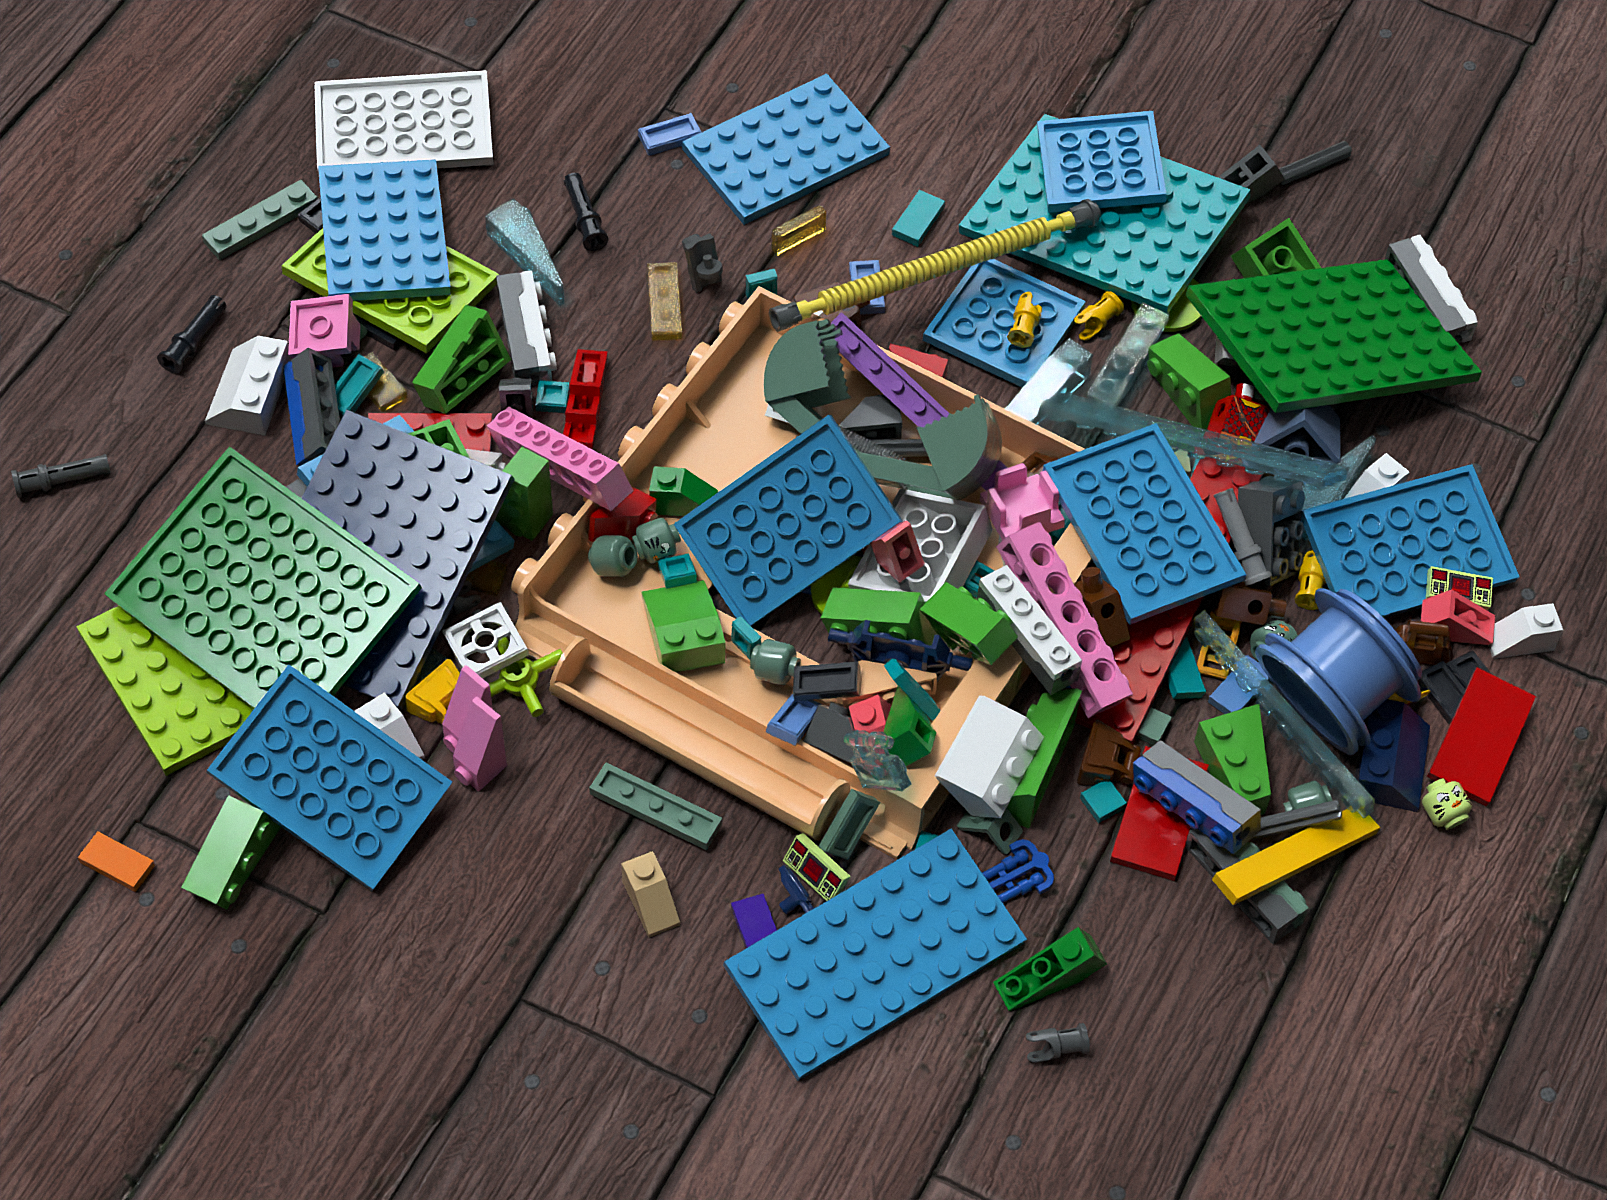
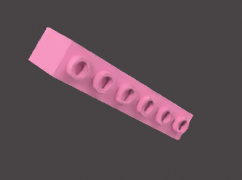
[487,406,634,511]
[996,522,1133,718]

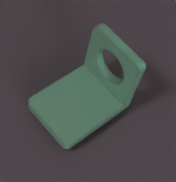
[957,808,1023,854]

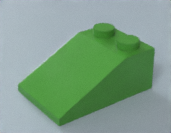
[1231,218,1321,278]
[642,580,726,672]

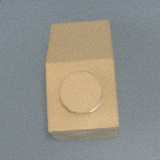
[621,851,680,938]

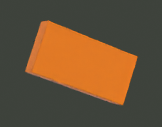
[78,831,155,892]

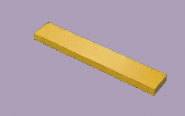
[1212,803,1380,905]

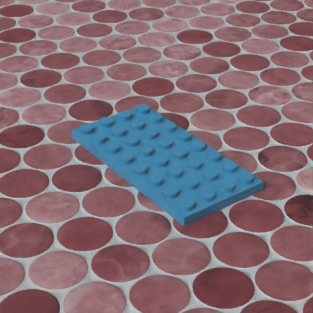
[723,828,1027,1081]

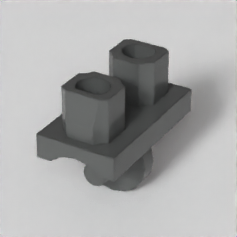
[682,233,723,292]

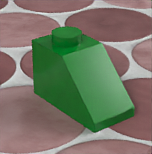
[649,466,718,516]

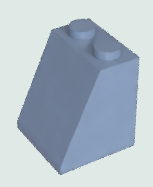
[1253,405,1340,482]

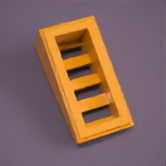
[1197,612,1242,680]

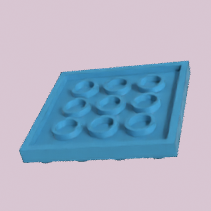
[1037,111,1166,213]
[923,259,1086,390]

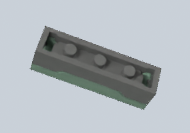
[1185,829,1308,945]

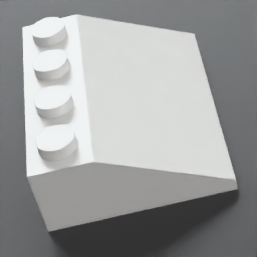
[848,488,993,603]

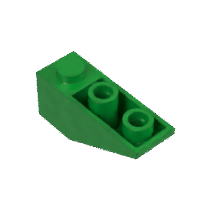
[879,686,937,769]
[993,927,1107,1012]

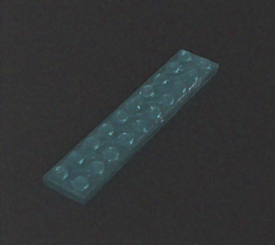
[1038,393,1349,491]

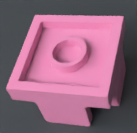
[288,294,360,368]
[980,463,1065,541]

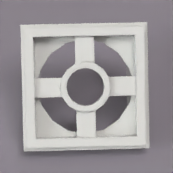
[443,602,530,679]

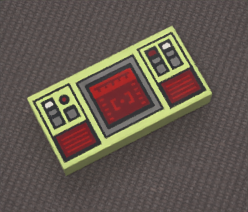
[1426,566,1493,610]
[783,833,851,901]

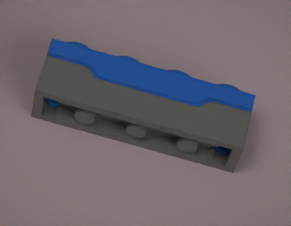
[283,348,340,466]
[1133,740,1261,854]

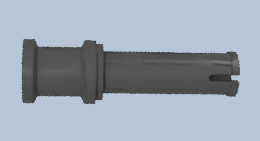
[11,454,111,498]

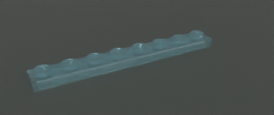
[1194,610,1374,819]

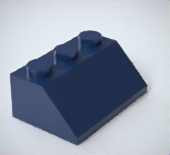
[1352,699,1430,812]

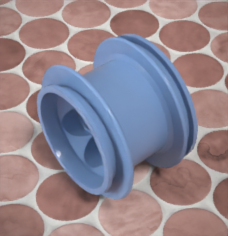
[1255,588,1422,755]

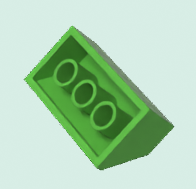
[1006,688,1082,829]

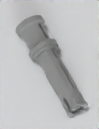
[1213,488,1272,586]

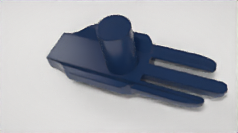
[779,865,814,914]

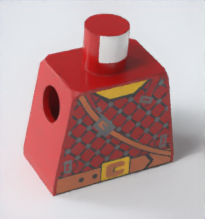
[1203,383,1269,462]

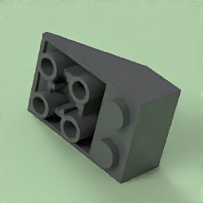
[1238,476,1305,586]

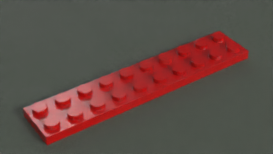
[1076,451,1263,745]

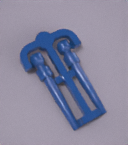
[982,839,1054,903]

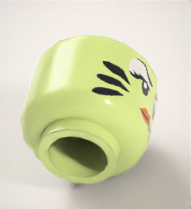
[1422,778,1472,830]

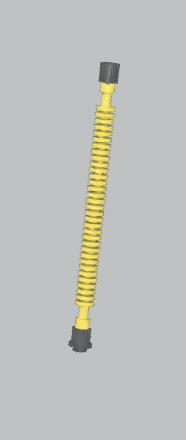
[769,199,1101,332]

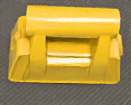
[406,659,460,724]

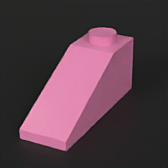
[442,665,493,753]
[453,696,507,791]

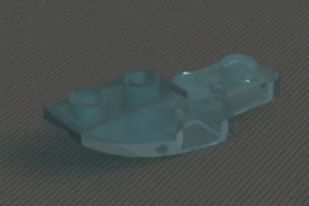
[1087,302,1169,409]

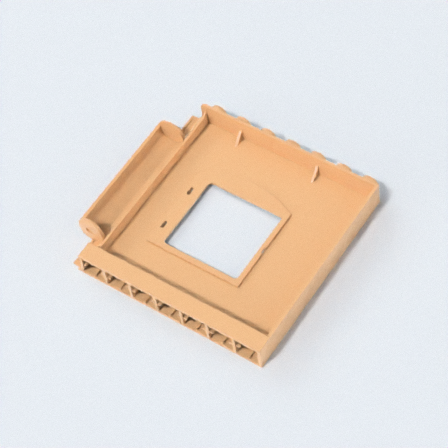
[509,286,1096,860]

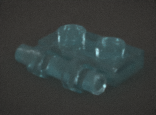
[844,730,912,791]

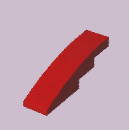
[563,349,608,450]

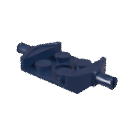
[828,620,973,682]

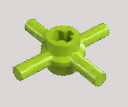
[489,637,563,717]

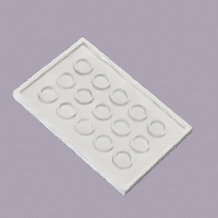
[315,70,494,177]

